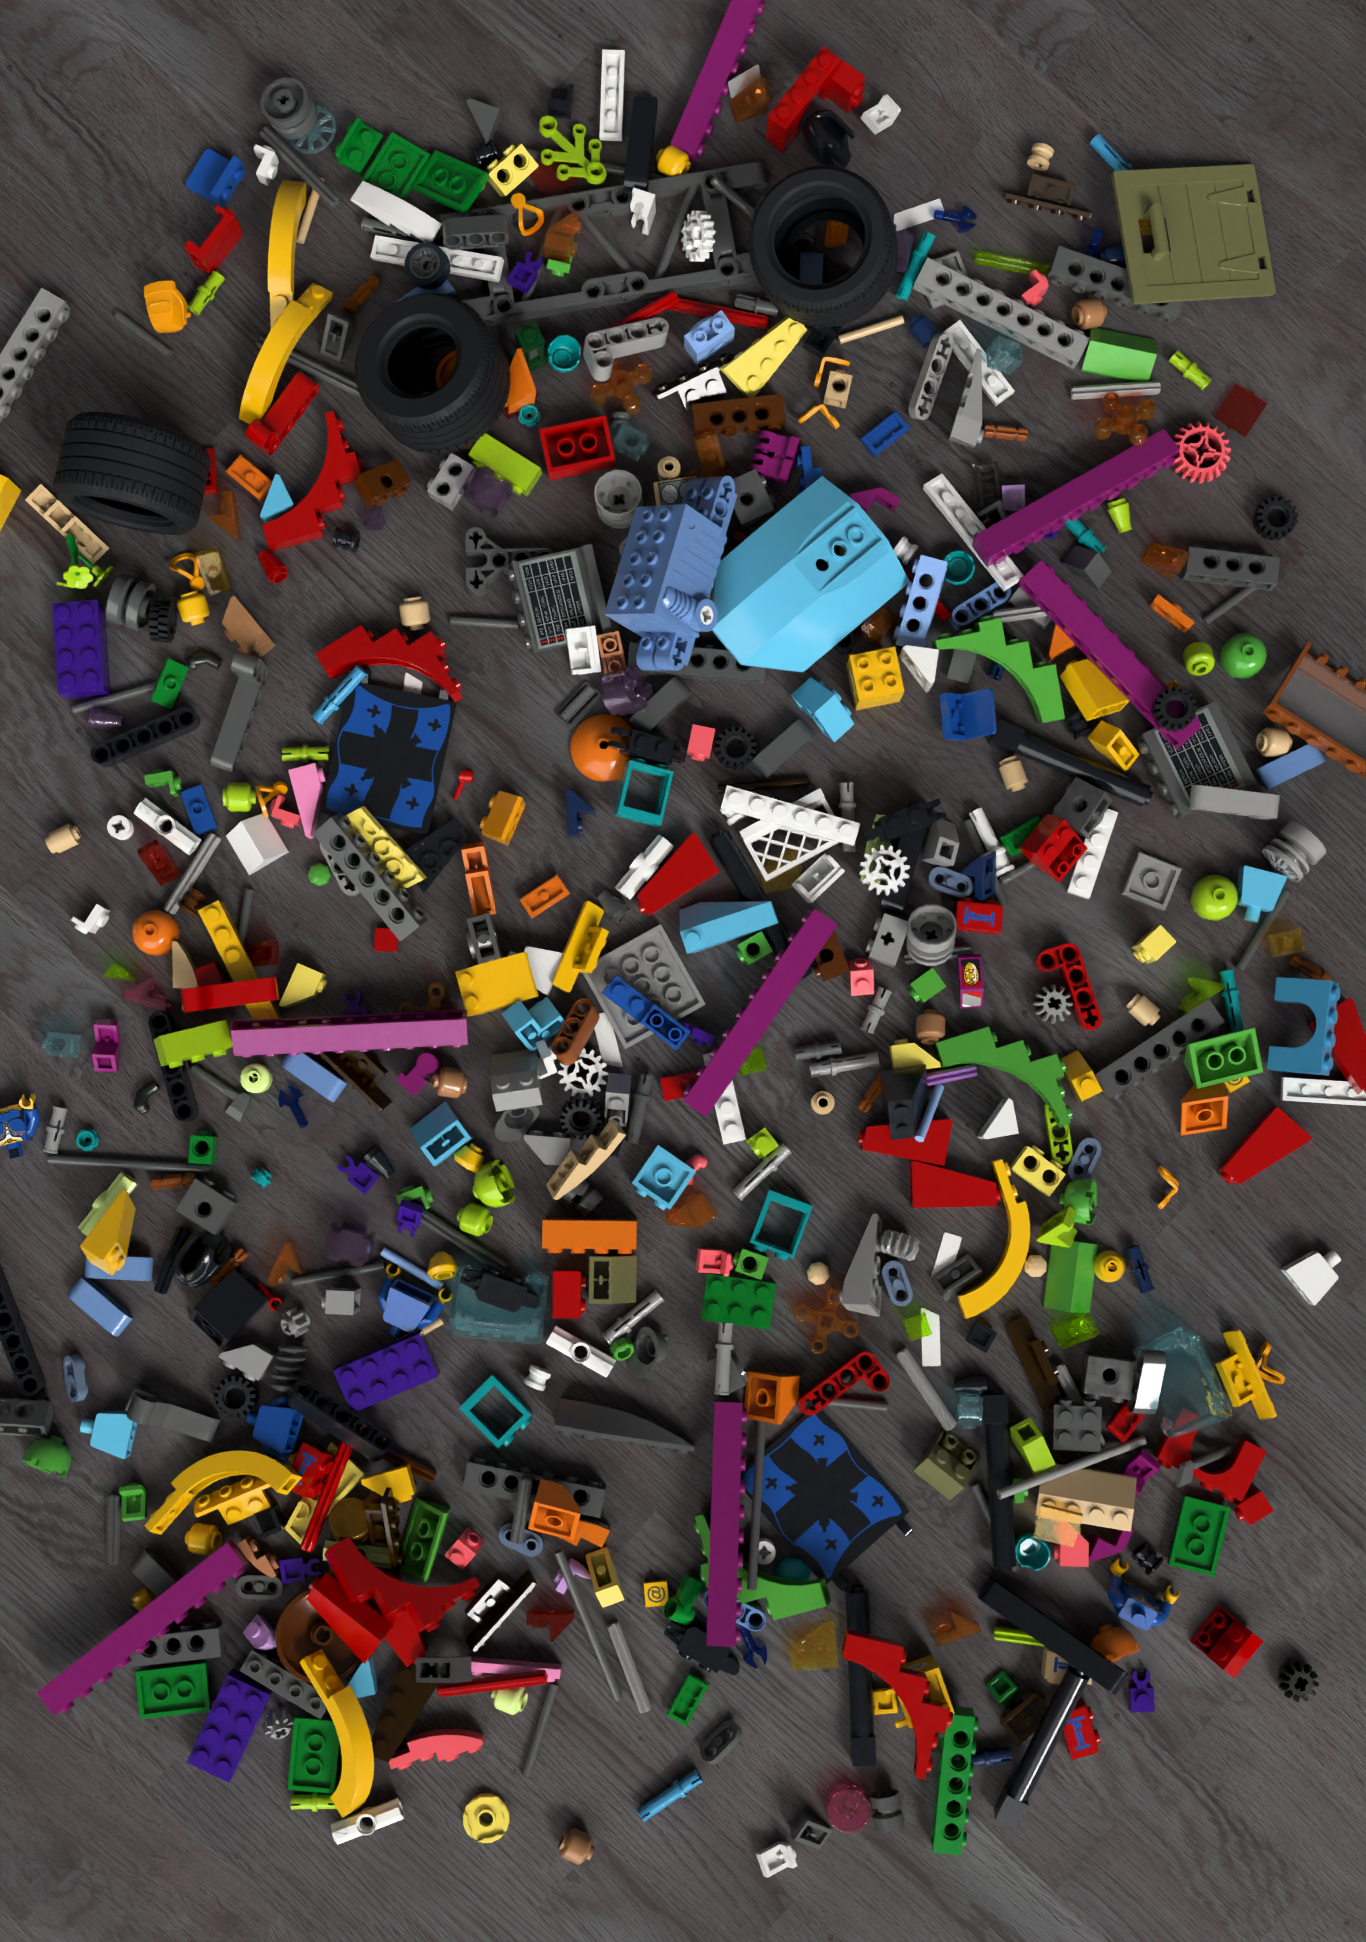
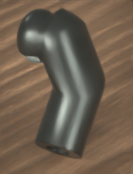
[187,651,223,670]
[133,1081,160,1114]

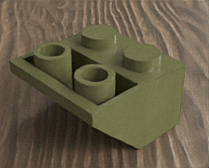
[589,1255,637,1304]
[913,1428,981,1500]

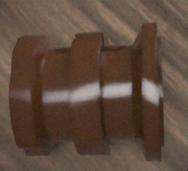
[178,887,208,918]

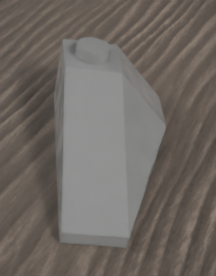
[948,348,984,448]
[839,1214,882,1317]

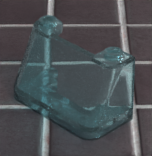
[449,1265,549,1344]
[1132,1327,1233,1438]

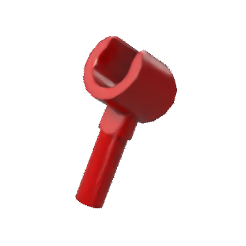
[453,770,474,800]
[256,1282,283,1311]

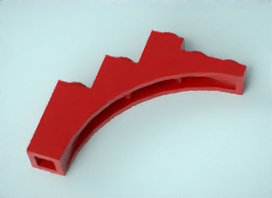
[262,411,366,552]
[315,625,463,702]
[324,1537,480,1633]
[841,1629,953,1779]

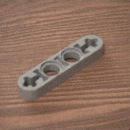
[908,333,954,420]

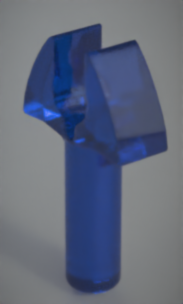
[933,206,977,233]
[1086,229,1103,258]
[279,1086,308,1128]
[739,1625,767,1669]

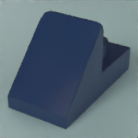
[566,789,596,838]
[960,850,996,901]

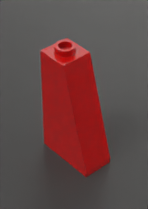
[636,832,719,917]
[1308,997,1366,1095]
[1217,1107,1312,1185]
[857,1119,953,1166]
[910,1161,1001,1208]
[365,1569,428,1667]
[306,1572,393,1664]

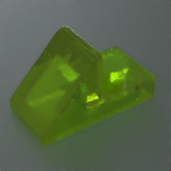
[1177,977,1226,1014]
[1050,1313,1100,1349]

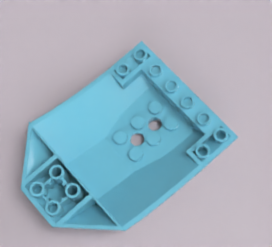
[712,476,909,673]

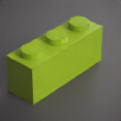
[469,434,542,496]
[154,1020,233,1068]

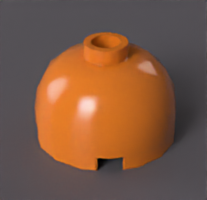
[132,910,180,956]
[1091,1623,1140,1662]

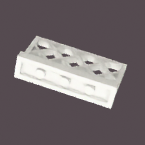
[739,788,839,882]

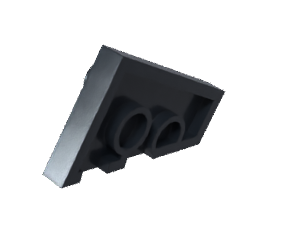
[404,817,469,893]

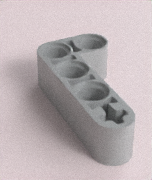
[583,317,669,381]
[1189,785,1280,820]

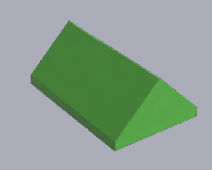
[1081,328,1157,382]
[1184,1027,1263,1089]
[1043,1241,1098,1314]
[400,1498,451,1582]

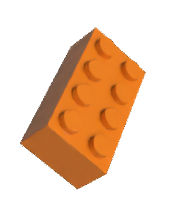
[542,1218,638,1254]

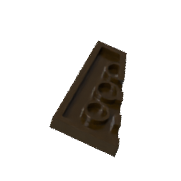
[371,1661,439,1763]

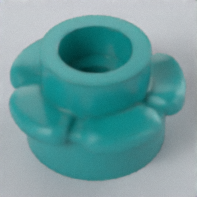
[518,405,541,427]
[76,1129,99,1151]
[250,1167,272,1188]

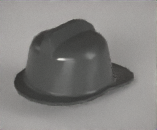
[494,1106,540,1142]
[627,1327,669,1379]

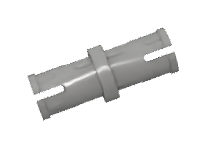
[860,986,892,1034]
[43,1106,68,1154]

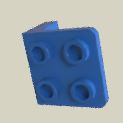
[186,149,246,209]
[940,688,997,741]

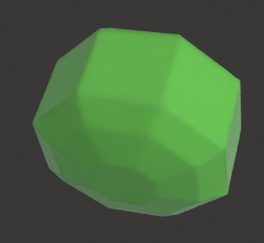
[308,863,332,887]
[610,1337,634,1361]

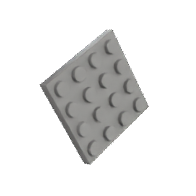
[583,924,706,1049]

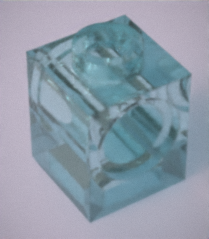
[986,335,1023,375]
[613,423,650,461]
[43,1032,81,1058]
[956,1393,983,1429]

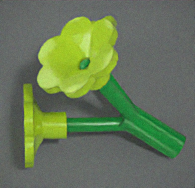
[56,535,114,589]

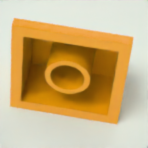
[480,791,526,846]

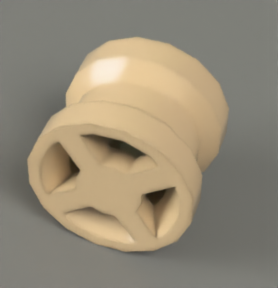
[1027,143,1054,171]

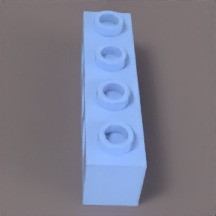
[893,555,949,648]

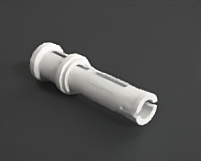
[969,807,1015,877]

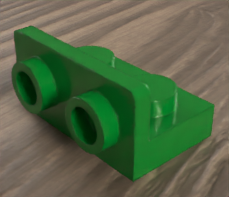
[335,117,384,177]

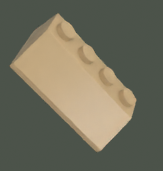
[1036,1463,1137,1532]

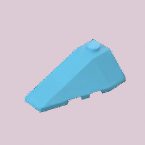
[680,901,779,954]

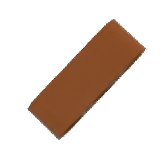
[551,998,600,1066]

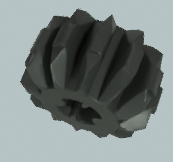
[1277,1660,1319,1702]

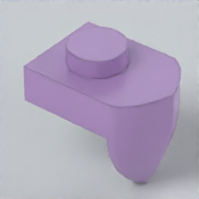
[1002,484,1025,516]
[553,1558,591,1595]
[243,1614,275,1651]

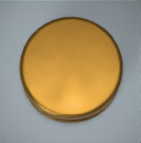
[329,1498,369,1545]

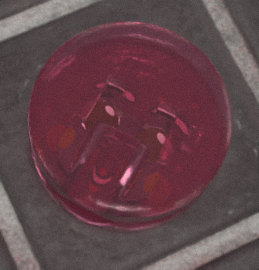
[826,1784,871,1834]

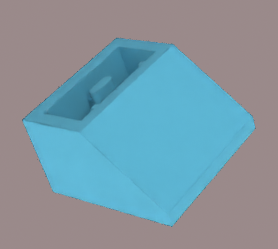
[409,1101,474,1166]

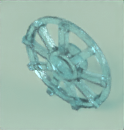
[289,105,336,154]

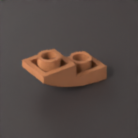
[596,630,628,680]
[237,1535,280,1578]

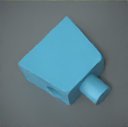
[1237,865,1287,923]
[80,1410,138,1459]

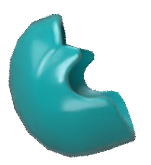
[547,334,582,373]
[943,550,975,585]
[1015,1533,1050,1571]
[772,1557,811,1580]

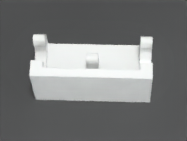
[630,188,656,235]
[565,625,601,675]
[791,853,845,903]

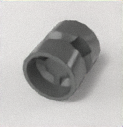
[561,1179,604,1219]
[869,1789,905,1832]

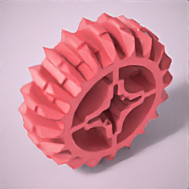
[1172,421,1231,484]

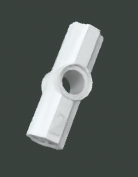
[134,798,201,855]
[615,834,674,900]
[546,1326,616,1378]
[330,1798,405,1845]

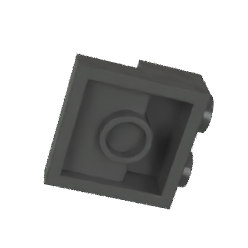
[1053,1398,1102,1452]

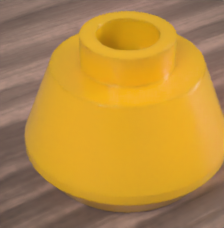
[454,1143,484,1173]
[1094,1250,1125,1282]
[427,1252,459,1280]

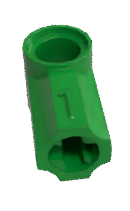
[663,1574,704,1626]

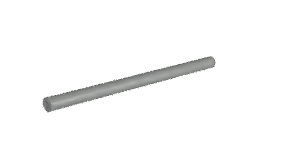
[997,1435,1146,1499]

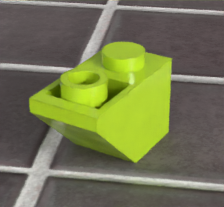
[1010,1417,1056,1476]

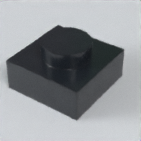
[965,1321,997,1353]

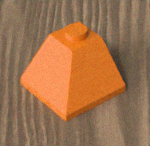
[505,348,536,414]
[1180,1083,1228,1136]
[744,1371,800,1424]
[528,1479,581,1541]

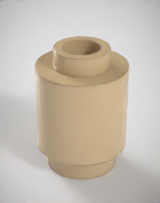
[658,456,681,481]
[999,756,1028,792]
[44,823,82,854]
[1125,993,1161,1026]
[810,1091,835,1115]

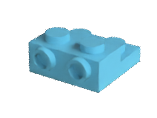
[632,1145,697,1211]

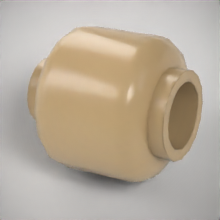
[399,596,430,630]
[1256,727,1292,758]

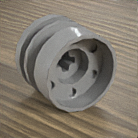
[594,470,644,529]
[1262,821,1326,882]
[906,904,957,966]

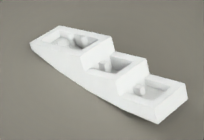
[351,181,442,243]

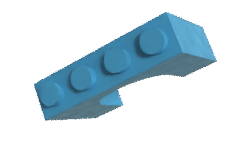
[1267,977,1340,1076]

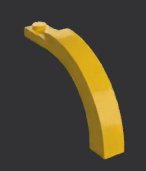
[268,180,306,329]
[239,283,333,424]
[956,1159,1030,1319]
[144,1451,302,1535]
[299,1649,374,1818]

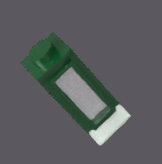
[515,322,547,372]

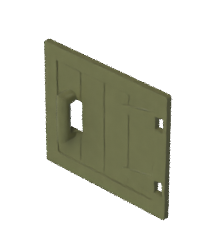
[1111,164,1276,304]

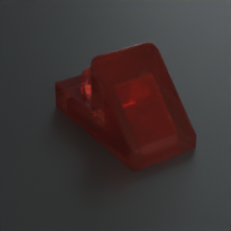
[137,839,181,886]
[243,941,280,968]
[527,1610,575,1643]

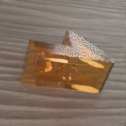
[729,77,773,123]
[693,430,727,477]
[208,491,241,541]
[1140,542,1190,579]
[861,606,898,645]
[266,1240,305,1287]
[932,1607,982,1647]

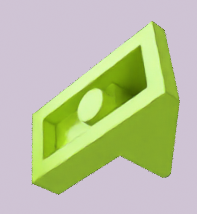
[1036,1206,1077,1247]

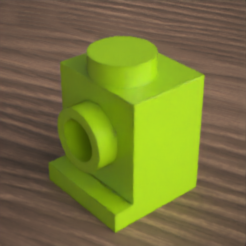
[746,1127,779,1159]

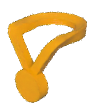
[511,193,544,236]
[814,357,850,387]
[798,404,840,430]
[168,553,205,591]
[255,782,288,818]
[1157,1165,1179,1209]
[1255,1341,1285,1384]

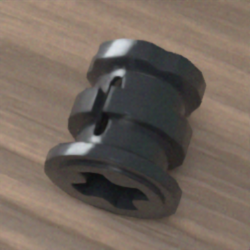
[472,139,500,168]
[332,527,361,553]
[1064,711,1093,740]
[1131,1542,1163,1575]

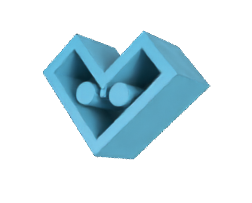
[791,677,854,742]
[502,997,565,1053]

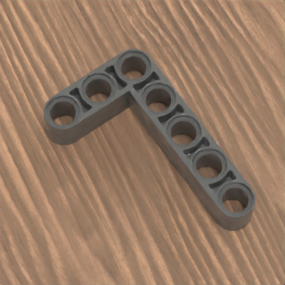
[211,651,269,773]

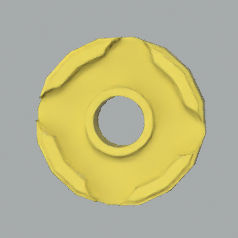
[463,1793,510,1843]

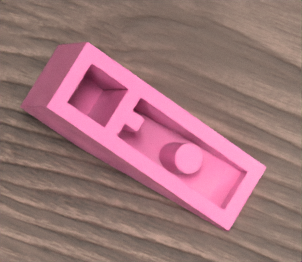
[288,763,326,839]

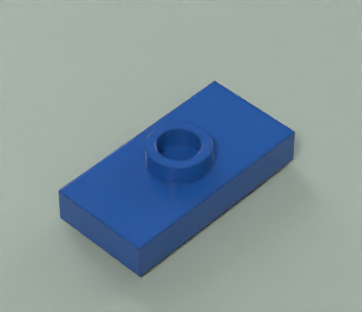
[860,411,910,458]
[180,784,218,836]

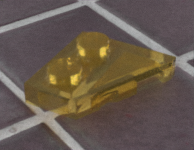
[789,1620,839,1671]

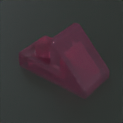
[121,978,172,1013]

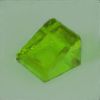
[103,963,136,982]
[739,1047,767,1077]
[903,1312,932,1341]

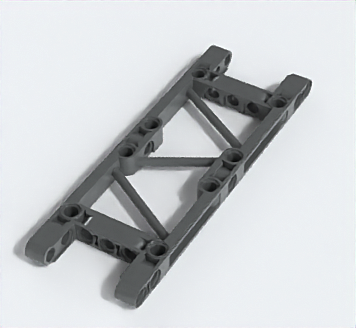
[434,162,767,326]

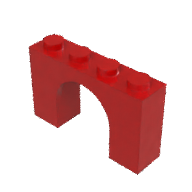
[766,46,841,153]
[1153,1405,1267,1502]

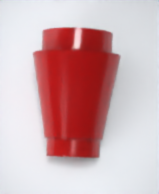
[258,550,288,584]

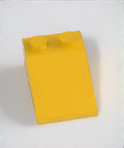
[455,952,538,1016]
[80,1189,136,1276]

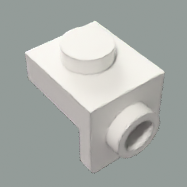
[860,94,901,135]
[253,144,279,186]
[71,904,110,934]
[535,1039,557,1079]
[756,1841,797,1878]

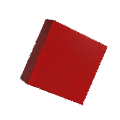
[374,928,399,952]

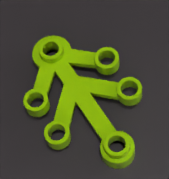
[539,116,607,185]

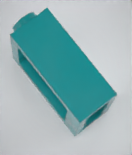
[613,758,674,827]
[749,1189,813,1261]
[459,1373,533,1448]

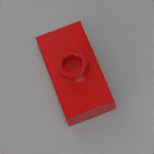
[660,1071,699,1101]
[1105,1399,1146,1442]

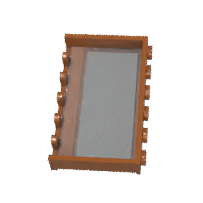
[1262,642,1366,780]

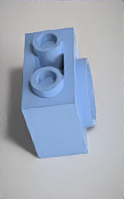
[684,310,735,366]

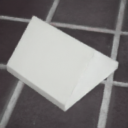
[899,645,939,693]
[226,813,289,875]
[977,1098,1019,1139]

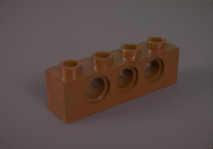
[692,394,786,439]

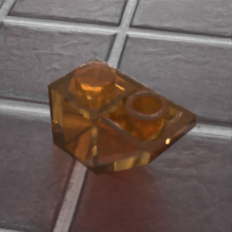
[542,211,582,263]
[664,1192,718,1229]

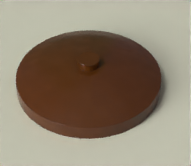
[274,1589,361,1683]

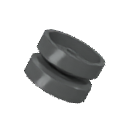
[260,77,318,140]
[106,574,156,632]

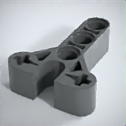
[465,527,553,597]
[124,1384,221,1442]

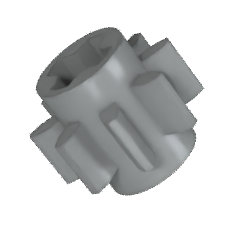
[281,1307,310,1338]
[262,1708,293,1739]

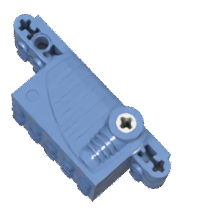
[604,476,738,671]

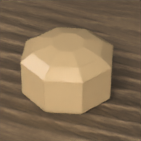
[1024,1255,1047,1277]
[807,1262,830,1285]

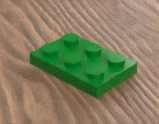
[357,132,431,201]
[411,150,490,214]
[701,1273,776,1330]
[1167,1495,1231,1577]
[135,1661,212,1719]
[287,1715,340,1794]

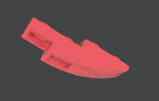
[389,1729,485,1770]

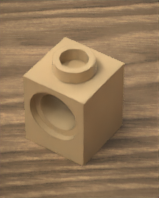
[823,370,853,408]

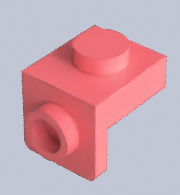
[1020,269,1049,307]
[270,794,302,829]
[848,958,874,996]
[695,1248,733,1276]
[444,1527,485,1570]

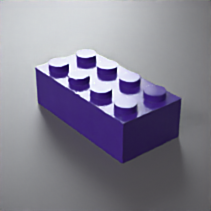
[52,600,111,699]
[333,1330,440,1412]
[186,1668,274,1783]

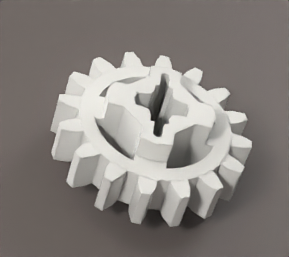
[681,210,716,262]
[859,845,910,896]
[558,1048,608,1098]

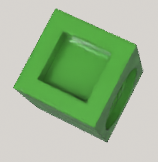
[736,931,773,966]
[908,968,946,1004]
[733,1248,769,1280]

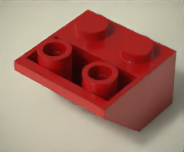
[1019,814,1088,883]
[1190,1605,1263,1678]

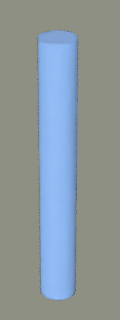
[915,1084,944,1142]
[380,1247,444,1290]

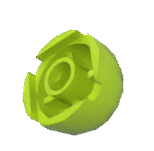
[1190,875,1238,921]
[472,1160,516,1208]

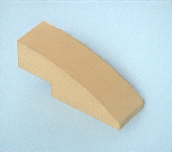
[172,941,206,1011]

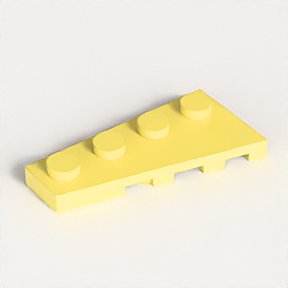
[719,316,807,398]
[345,806,427,897]
[284,1442,366,1545]

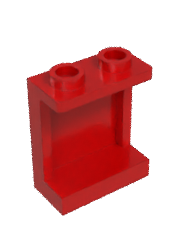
[184,205,243,276]

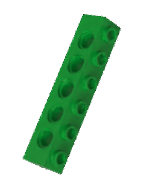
[931,1706,978,1855]

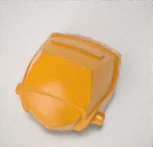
[144,281,191,333]

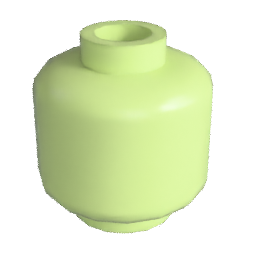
[240,1063,273,1093]
[491,1687,528,1715]

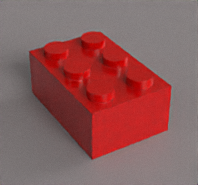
[539,415,616,481]

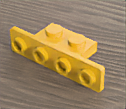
[551,901,609,992]
[1215,1329,1277,1419]
[194,1476,271,1525]

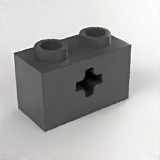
[416,1657,471,1683]

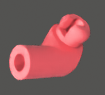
[684,1154,707,1185]

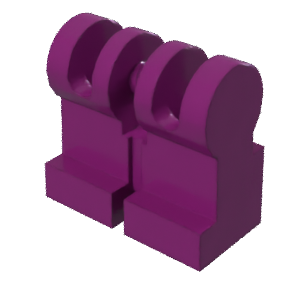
[748,430,800,486]
[396,1053,440,1097]

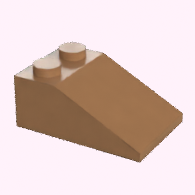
[222,596,276,658]

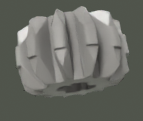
[1033,984,1073,1024]
[879,1229,920,1261]

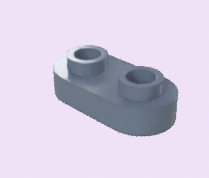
[928,867,973,899]
[1067,1138,1101,1180]
[881,1260,913,1306]
[63,1354,88,1402]
[499,1522,544,1557]

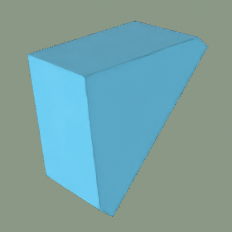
[260,474,295,523]
[346,1655,379,1698]

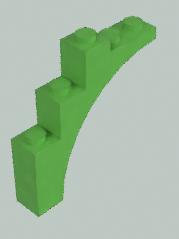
[931,615,1065,723]
[934,1027,1072,1128]
[694,1510,832,1620]

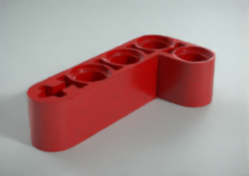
[245,371,320,456]
[1034,943,1102,1031]
[180,977,279,1013]
[796,1352,890,1415]

